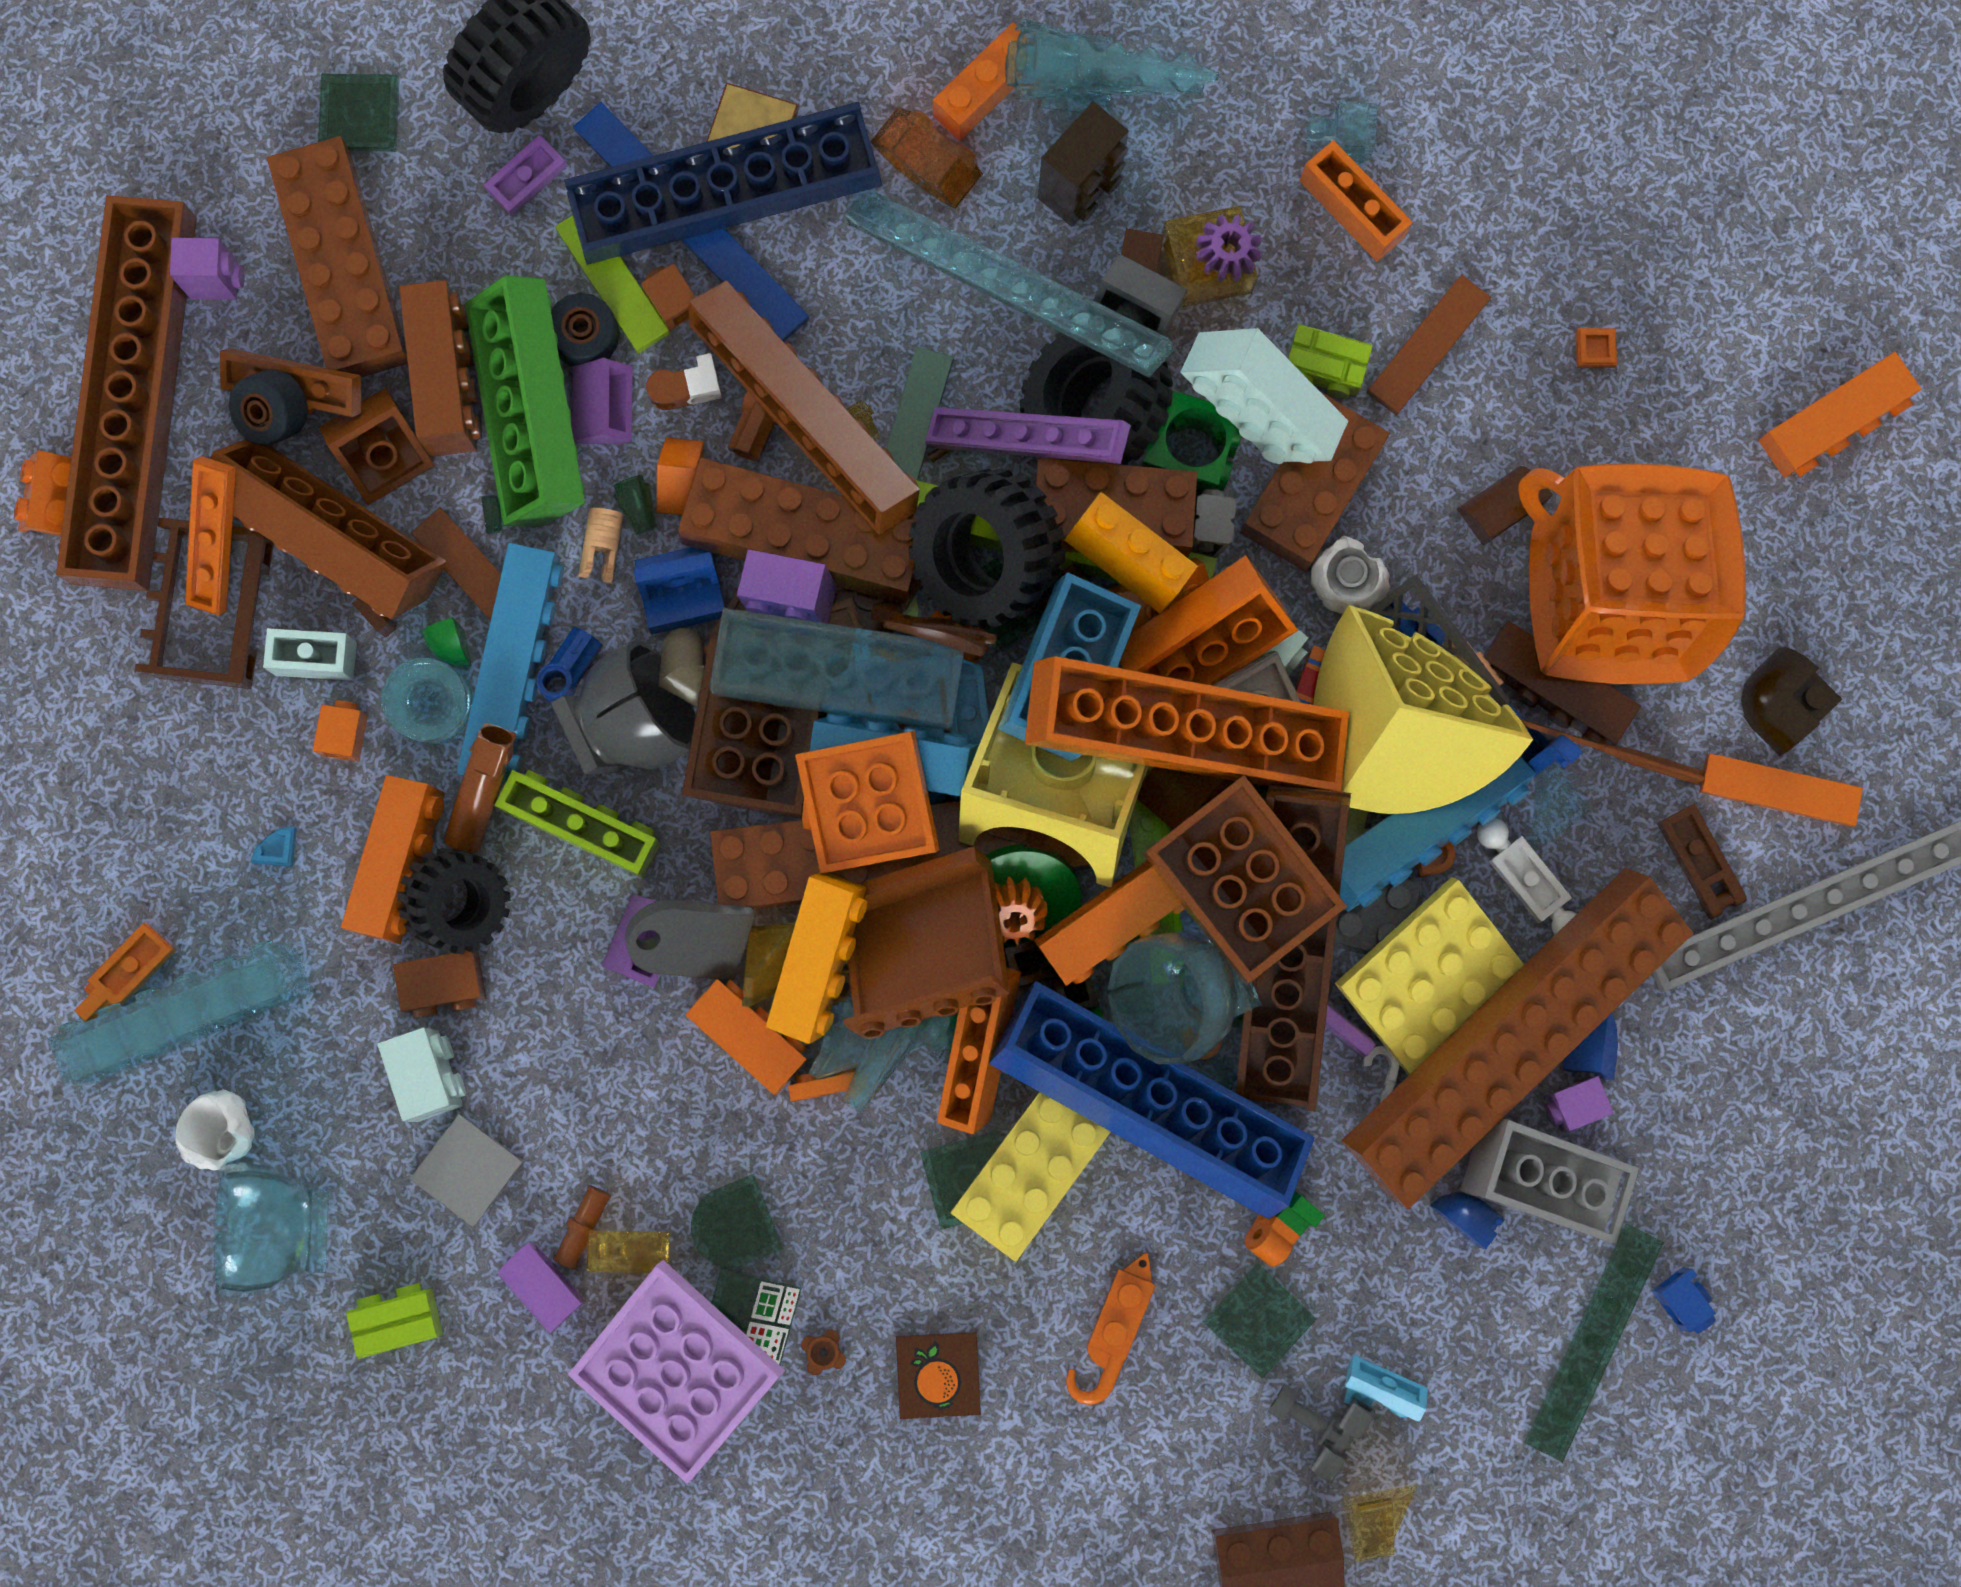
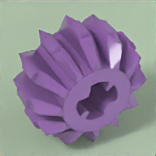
[1196,214,1262,283]

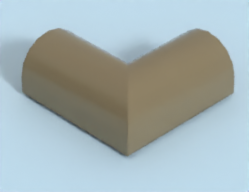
[658,628,705,707]

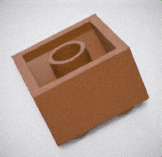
[319,387,435,505]

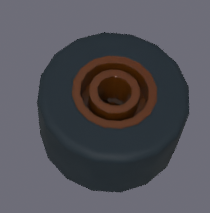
[551,293,619,367]
[229,370,308,446]

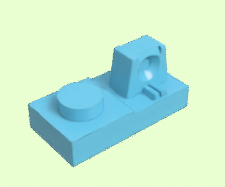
[1344,1355,1428,1422]

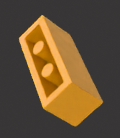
[1064,492,1198,614]

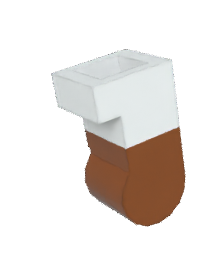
[646,353,722,410]

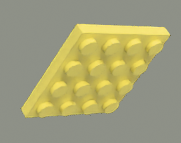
[1334,877,1524,1076]

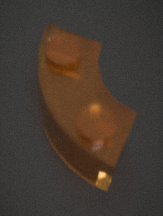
[870,107,983,209]

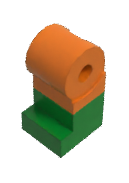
[1245,1191,1325,1267]

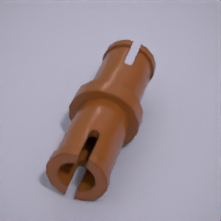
[553,1185,611,1270]

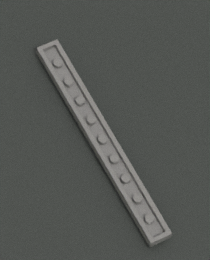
[1652,820,1961,992]

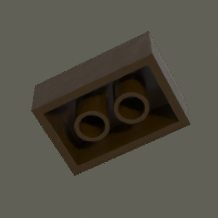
[1038,101,1129,227]

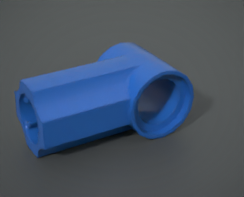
[536,627,603,705]

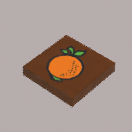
[896,1332,981,1419]

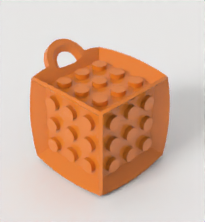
[1518,463,1746,684]

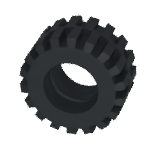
[398,848,511,954]

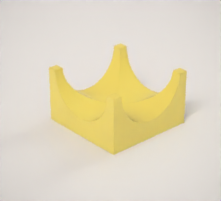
[958,662,1154,888]

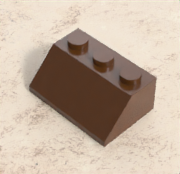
[1211,1512,1345,1587]

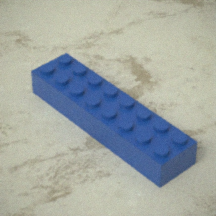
[989,981,1315,1219]

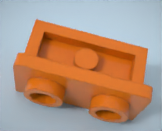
[14,450,71,536]

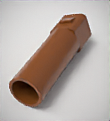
[444,723,516,853]

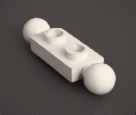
[1477,818,1577,935]

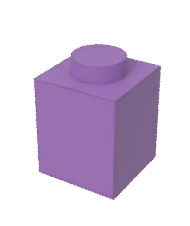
[1545,1076,1614,1132]

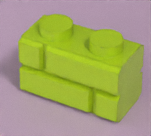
[1287,324,1373,399]
[346,1283,443,1359]

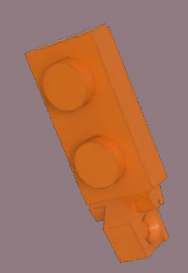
[74,922,177,1023]

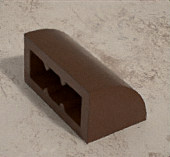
[1457,466,1553,546]

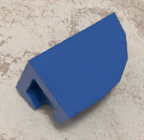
[1563,1013,1618,1081]
[1430,1192,1504,1249]

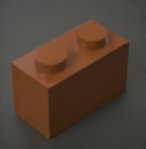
[393,950,486,1019]

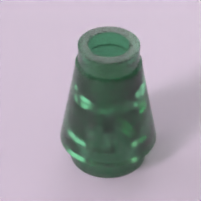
[613,475,658,535]

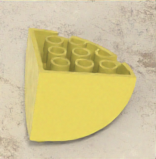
[1313,605,1533,814]

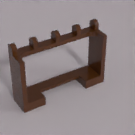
[134,518,274,689]

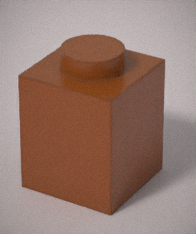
[641,263,696,331]

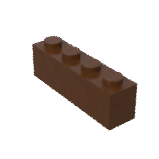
[1483,620,1641,750]

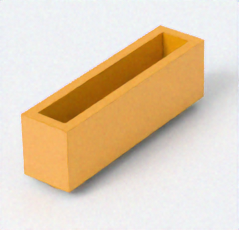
[765,872,867,1044]

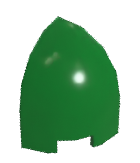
[422,617,472,667]

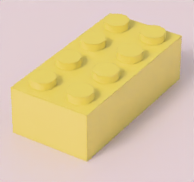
[950,1092,1111,1262]

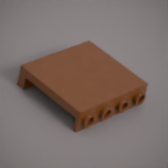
[844,846,1010,1039]

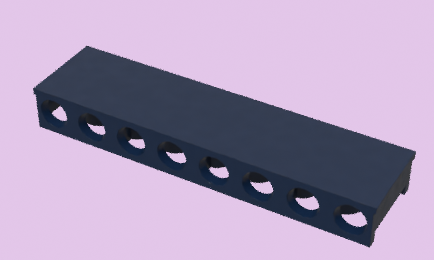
[564,101,882,265]

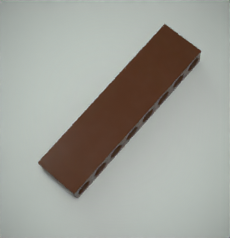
[1236,784,1351,1112]

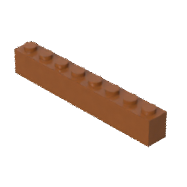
[689,280,920,535]

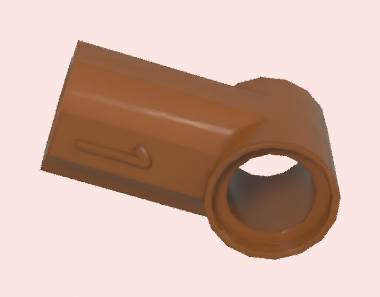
[728,390,779,462]

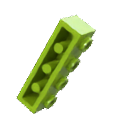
[494,770,661,879]

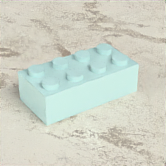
[1180,328,1348,464]

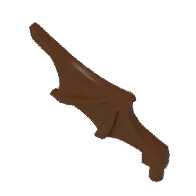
[871,602,997,656]

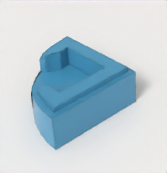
[251,827,297,867]

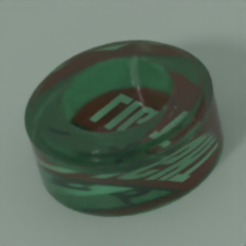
[481,495,502,535]

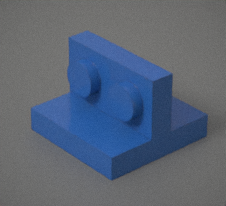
[633,547,727,635]

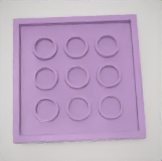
[568,1260,785,1485]

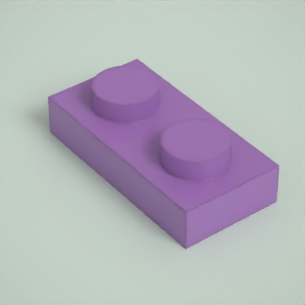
[483,134,568,217]

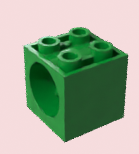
[1142,390,1242,498]

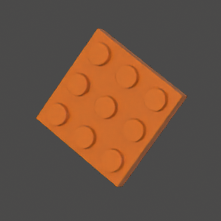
[795,730,940,874]

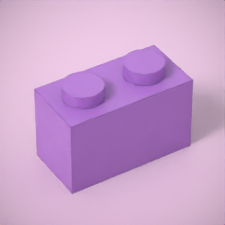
[170,238,245,300]

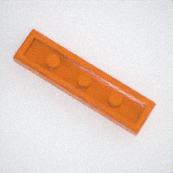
[185,456,236,616]
[1699,753,1863,827]

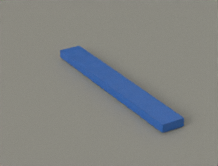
[573,102,809,342]

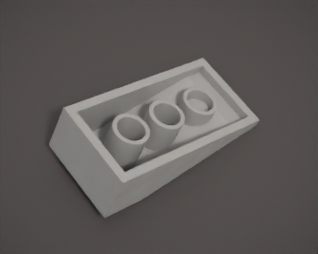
[1460,1119,1639,1244]

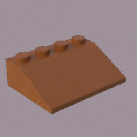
[1142,775,1347,984]

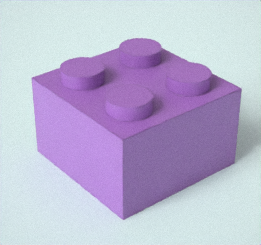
[737,549,837,634]

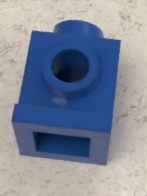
[1652,1267,1716,1333]

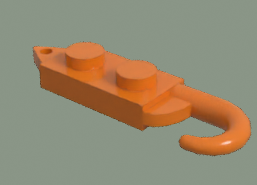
[1066,1252,1156,1405]

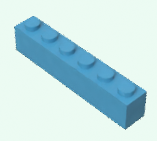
[456,542,564,785]
[1340,756,1536,912]

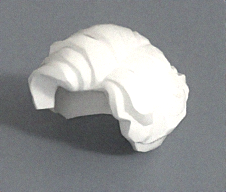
[1311,536,1390,614]
[176,1089,255,1171]

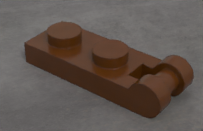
[1656,803,1747,920]

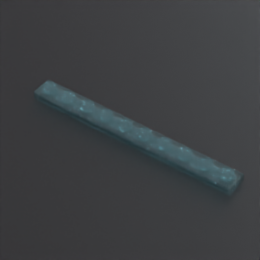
[845,189,1174,378]

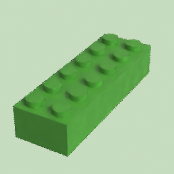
[465,275,585,527]

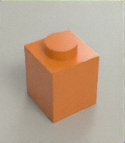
[312,700,368,762]

